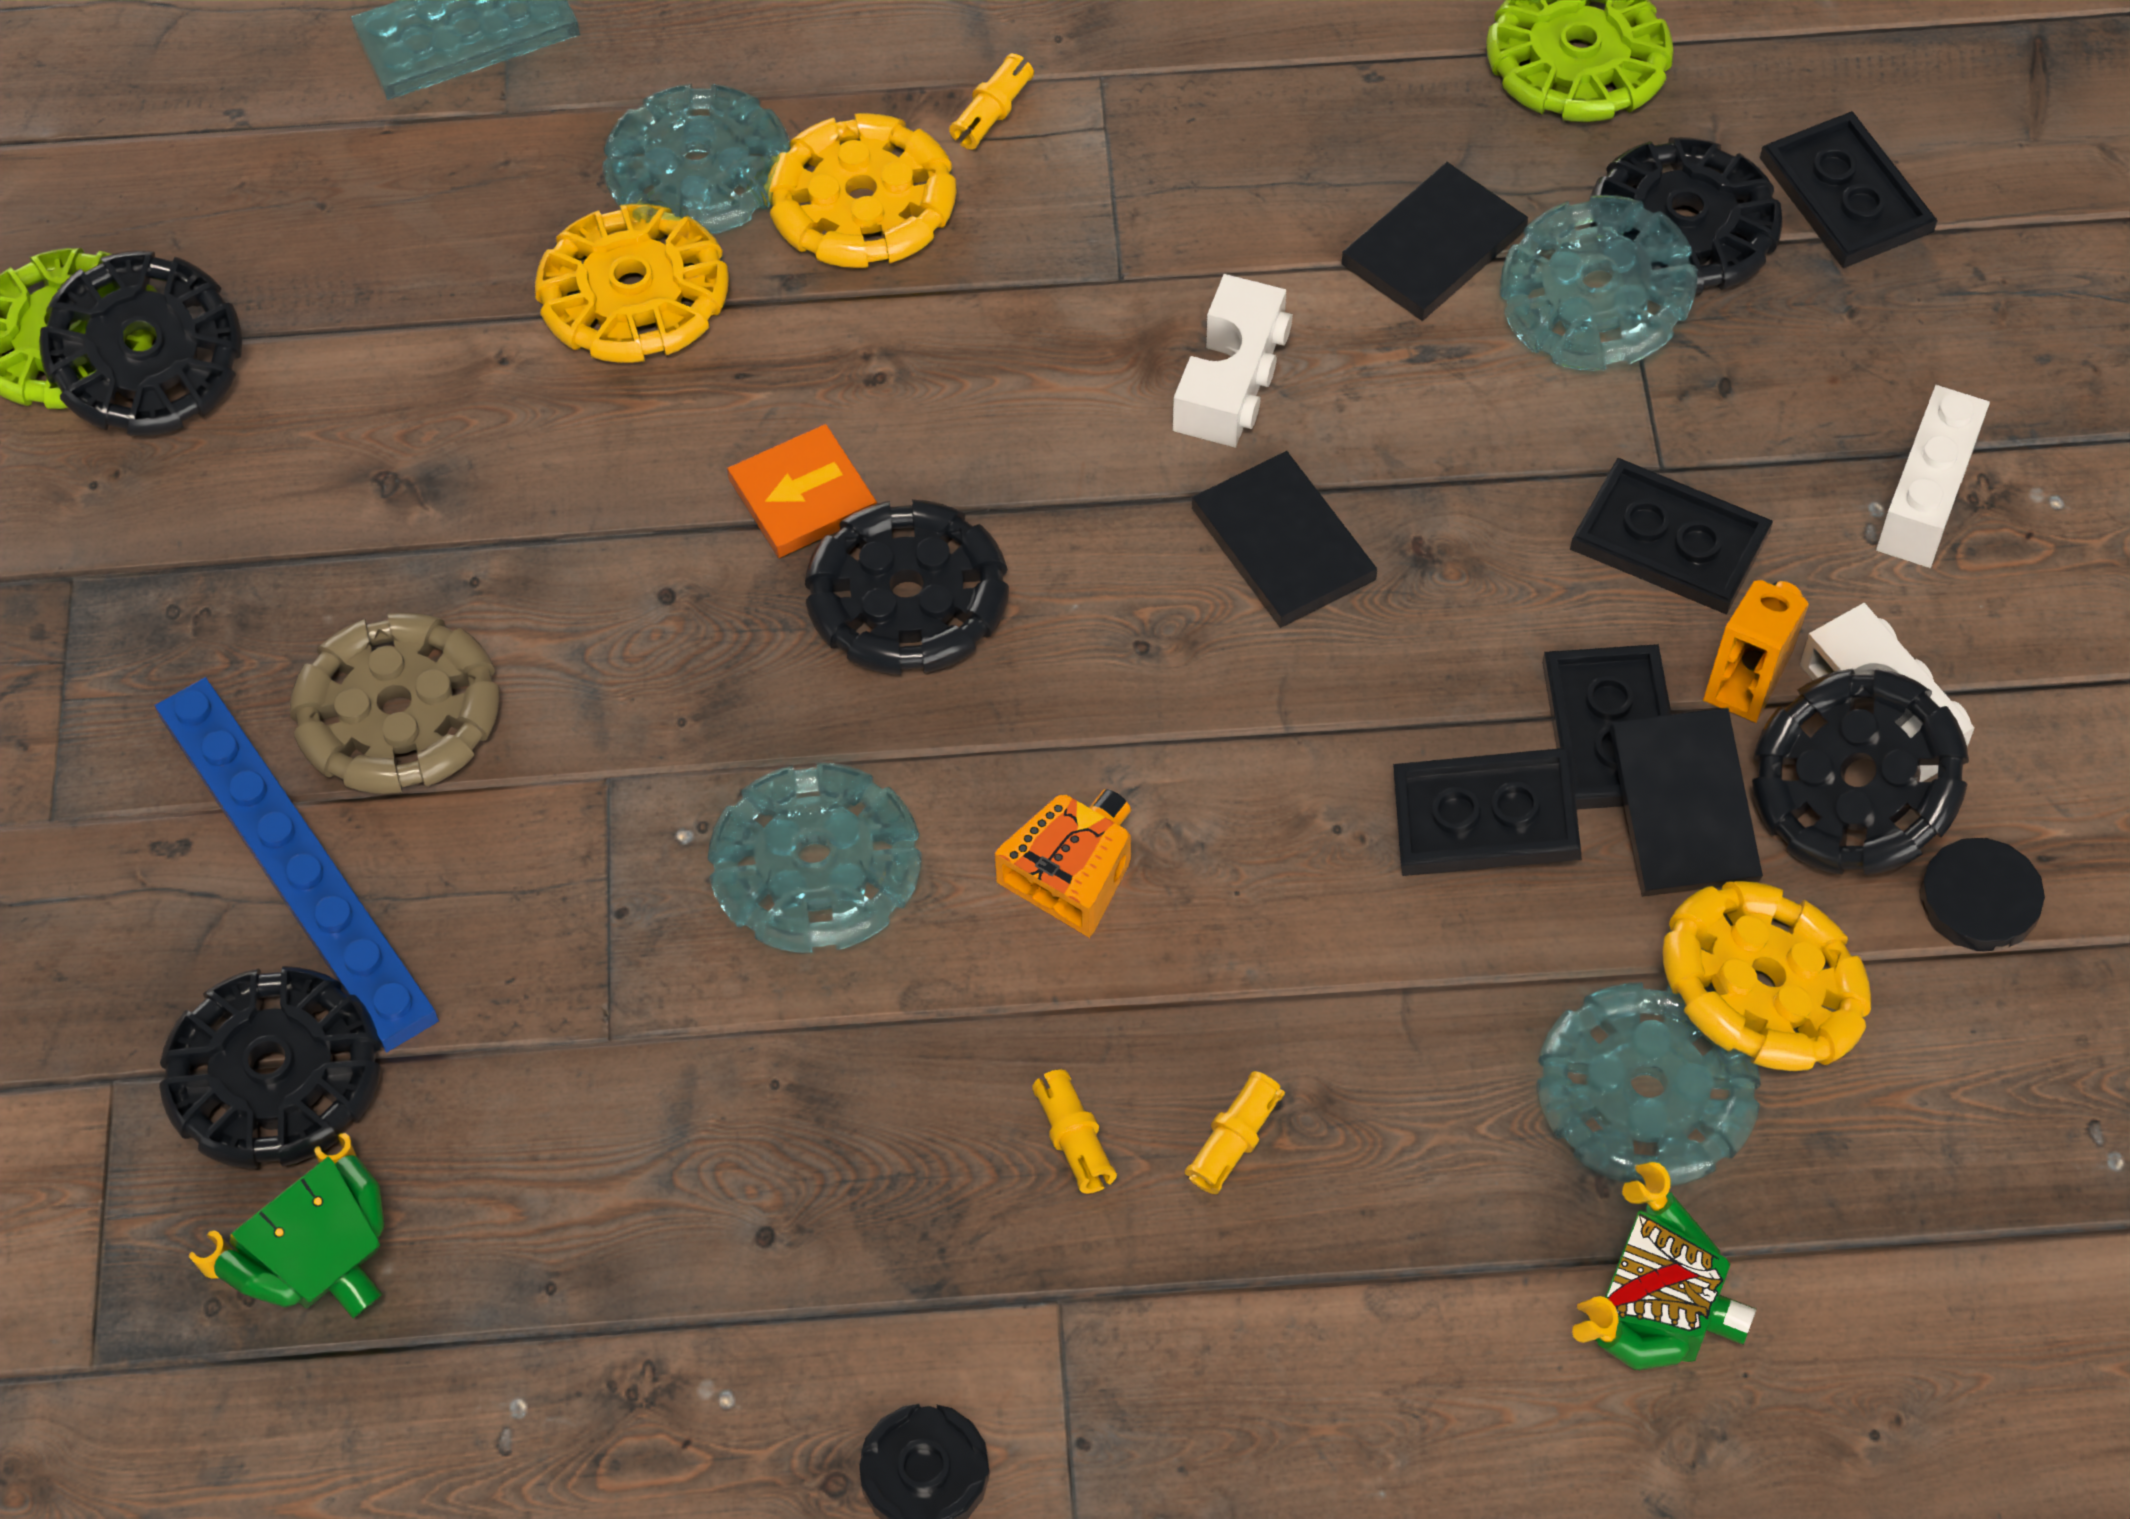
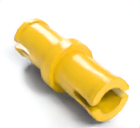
[949,53,1034,150]
[1032,1069,1117,1194]
[1185,1071,1285,1195]

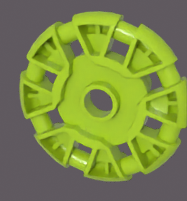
[1486,0,1674,122]
[0,248,157,409]

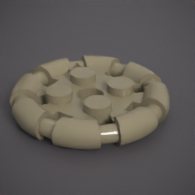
[290,612,499,794]

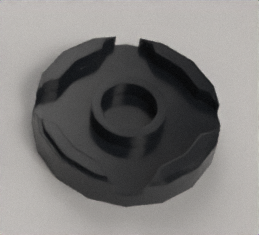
[1920,838,2045,951]
[859,1404,990,1519]

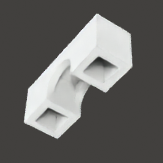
[1173,274,1293,448]
[1876,385,1990,568]
[1800,603,1975,782]

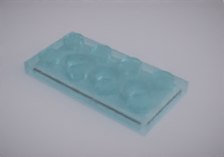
[351,0,580,100]

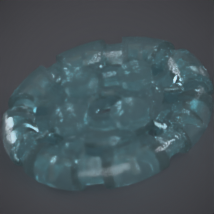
[602,84,791,235]
[1500,195,1697,371]
[707,762,922,953]
[1536,982,1761,1186]

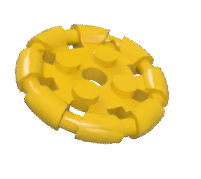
[766,113,957,268]
[535,204,729,363]
[1662,881,1871,1071]

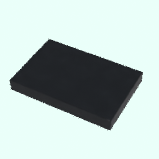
[1760,111,1938,268]
[1341,162,1528,321]
[1192,451,1377,628]
[1570,458,1773,615]
[1542,644,1672,810]
[1609,708,1763,897]
[1393,747,1582,876]

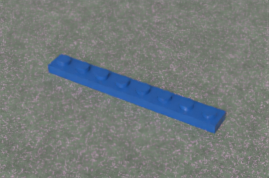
[154,677,439,1053]

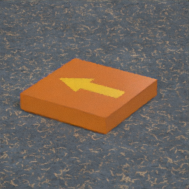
[727,424,877,558]

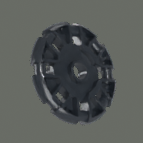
[1589,137,1783,294]
[39,251,242,436]
[805,499,1009,675]
[1752,668,1969,875]
[159,966,381,1169]

